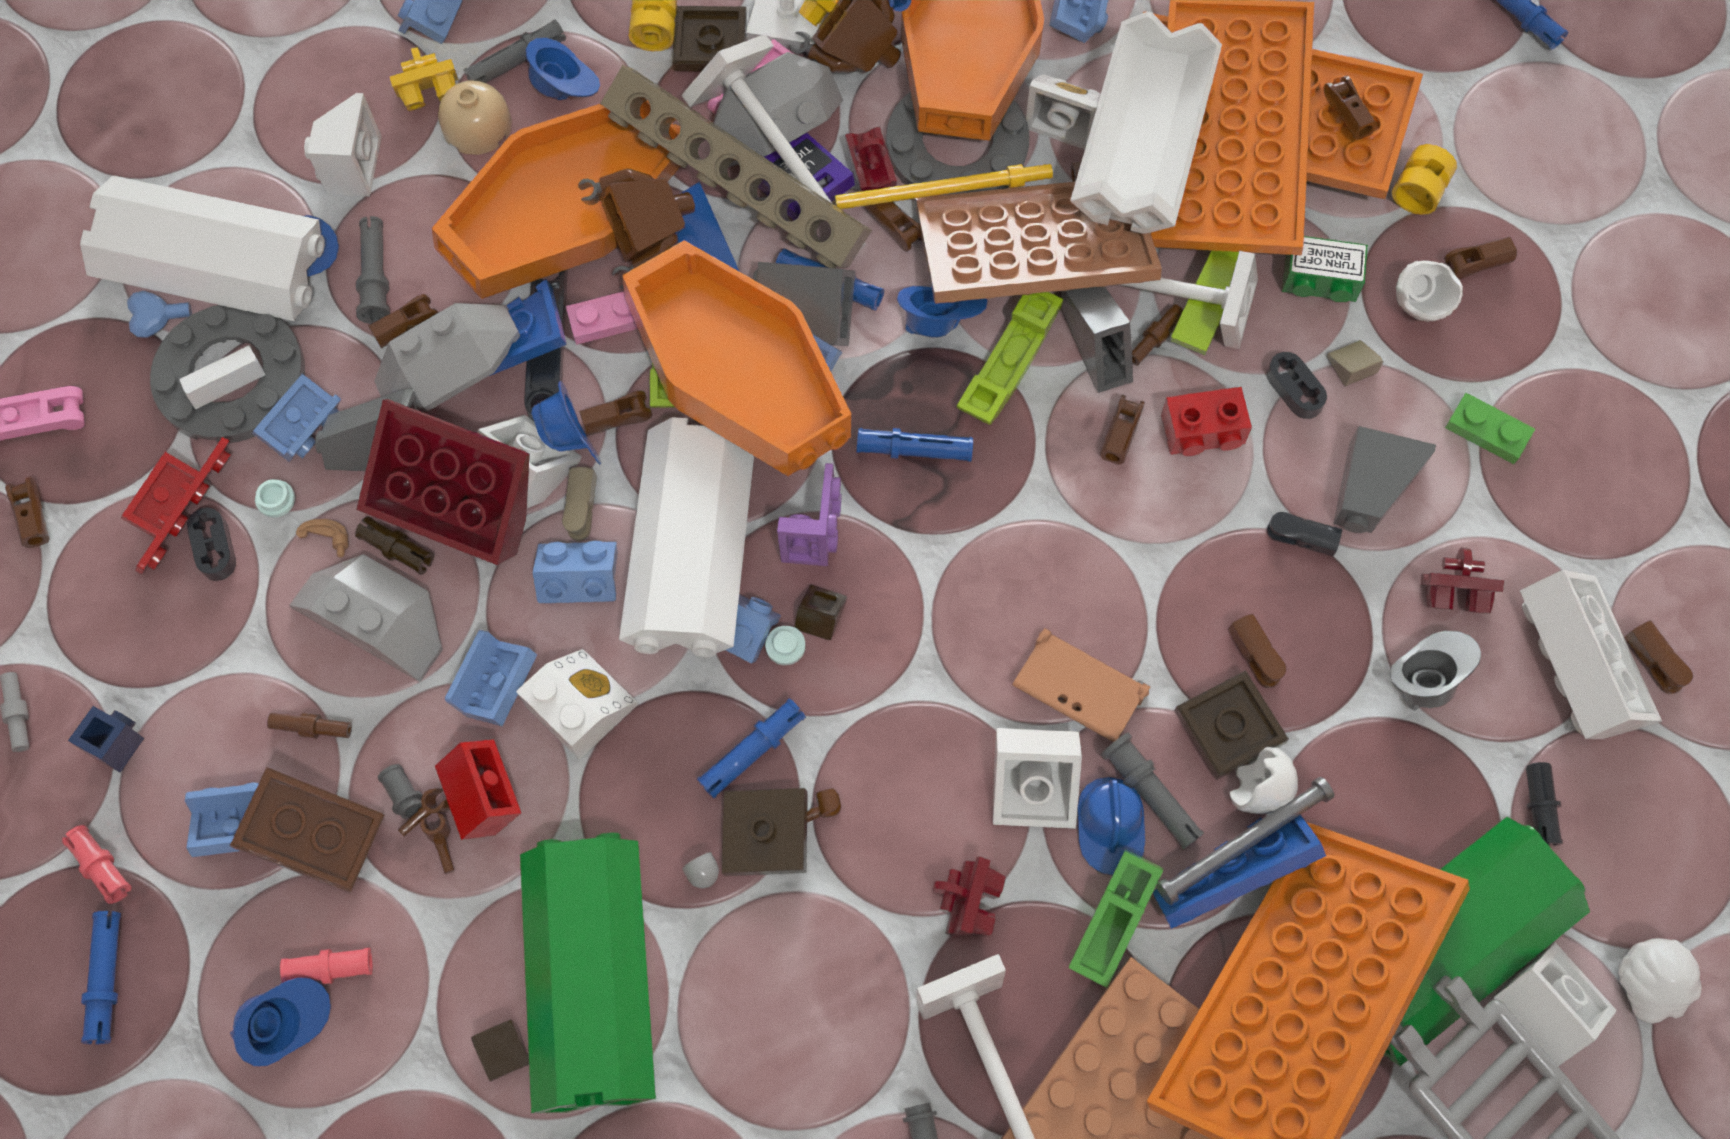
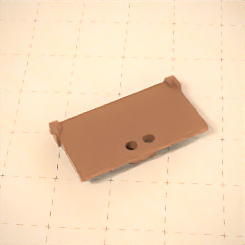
[1012,628,1151,742]

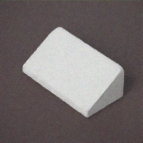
[179,345,266,409]

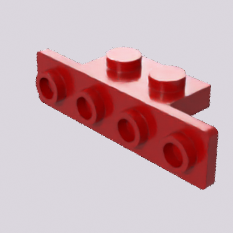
[121,437,231,575]

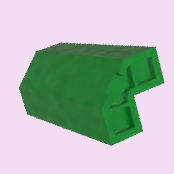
[1384,817,1590,1067]
[520,833,656,1113]

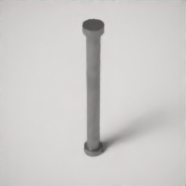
[1156,777,1335,905]

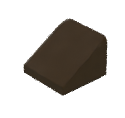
[795,585,847,640]
[471,1020,529,1082]

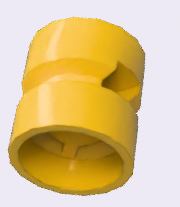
[628,0,677,52]
[1392,144,1457,215]

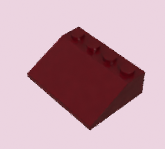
[356,399,530,565]

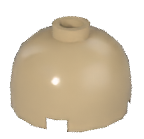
[438,80,512,155]

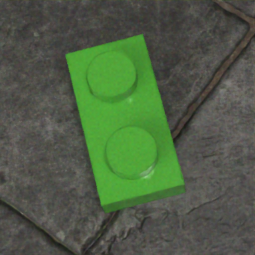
[1445,393,1535,464]

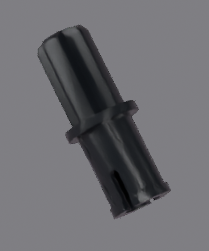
[1526,762,1563,847]

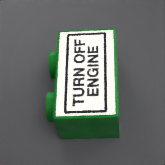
[1282,236,1368,302]

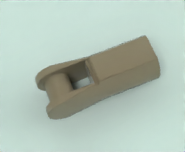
[562,467,597,541]

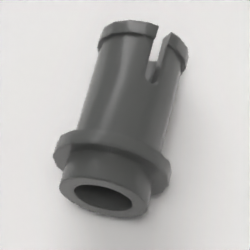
[378,764,423,819]
[902,1102,938,1139]

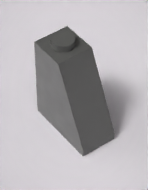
[753,262,855,346]
[1061,287,1133,393]
[315,389,418,471]
[1333,426,1436,533]

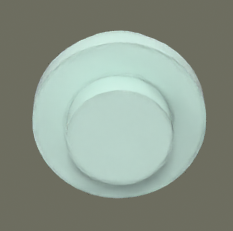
[255,479,295,518]
[765,626,806,665]

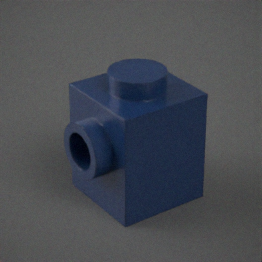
[68,706,145,773]

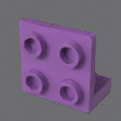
[777,463,842,566]

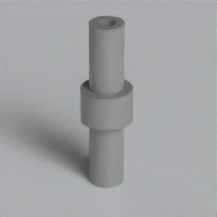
[0,672,30,752]

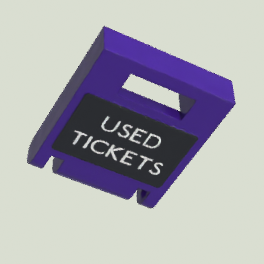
[758,133,855,220]

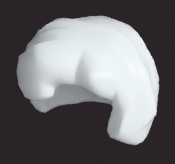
[1618,938,1702,1023]

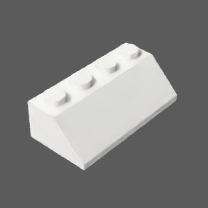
[1520,570,1662,739]

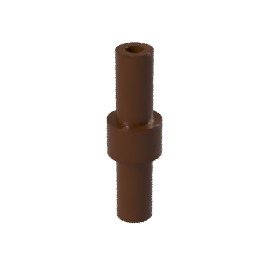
[1132,304,1183,366]
[267,713,352,739]

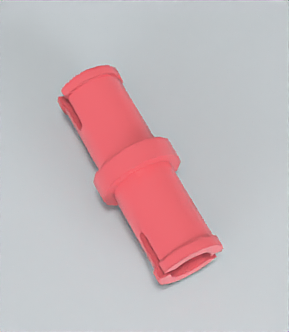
[62,825,131,904]
[280,948,373,985]

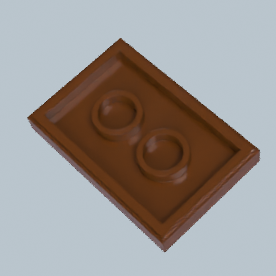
[229,767,385,893]

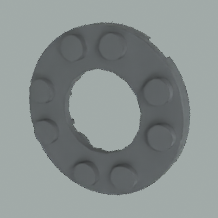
[886,91,1030,196]
[150,305,305,443]

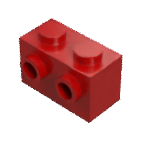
[1161,386,1252,456]
[435,739,521,840]

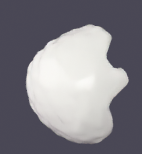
[1396,261,1463,322]
[1230,747,1298,814]

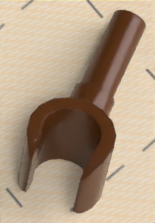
[398,788,450,837]
[807,788,841,823]
[420,813,455,874]

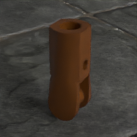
[1324,75,1377,140]
[865,202,922,252]
[1444,237,1517,279]
[368,294,439,349]
[579,391,652,436]
[1100,394,1145,465]
[5,476,50,548]
[1228,614,1286,688]
[1624,620,1693,694]

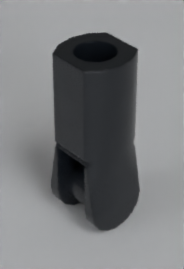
[1266,512,1342,556]

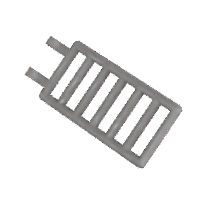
[1390,976,1620,1139]

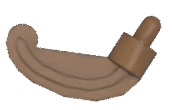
[296,519,349,558]

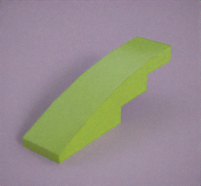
[1170,250,1239,355]

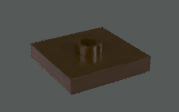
[673,6,747,71]
[1174,671,1289,780]
[722,788,808,876]

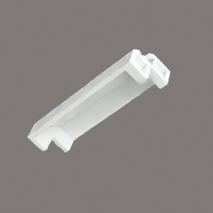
[1070,12,1222,234]
[80,176,325,321]
[619,417,754,658]

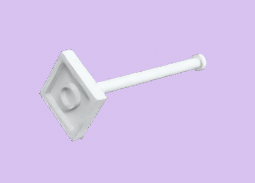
[746,0,824,49]
[681,34,866,250]
[1118,251,1258,349]
[917,954,1035,1139]

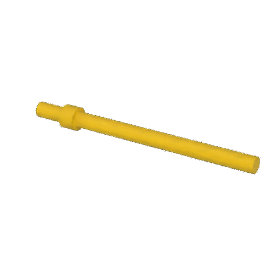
[835,164,1053,209]

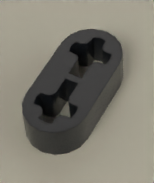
[1267,352,1327,419]
[187,507,236,581]

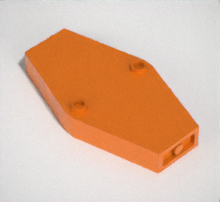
[901,0,1045,141]
[432,100,680,299]
[622,240,852,477]

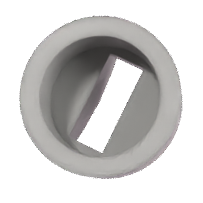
[682,852,719,889]

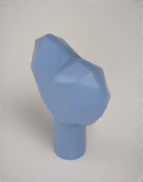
[127,291,192,338]

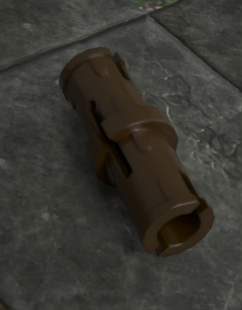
[355,516,434,575]

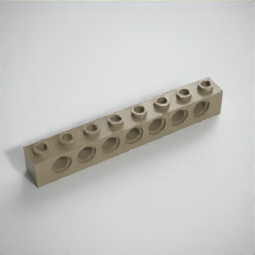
[600,65,872,268]

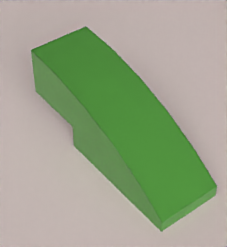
[1068,849,1163,988]

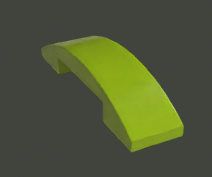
[957,292,1063,425]

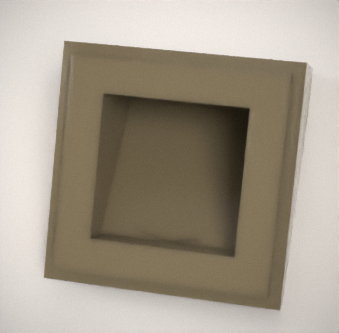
[1327,340,1384,386]

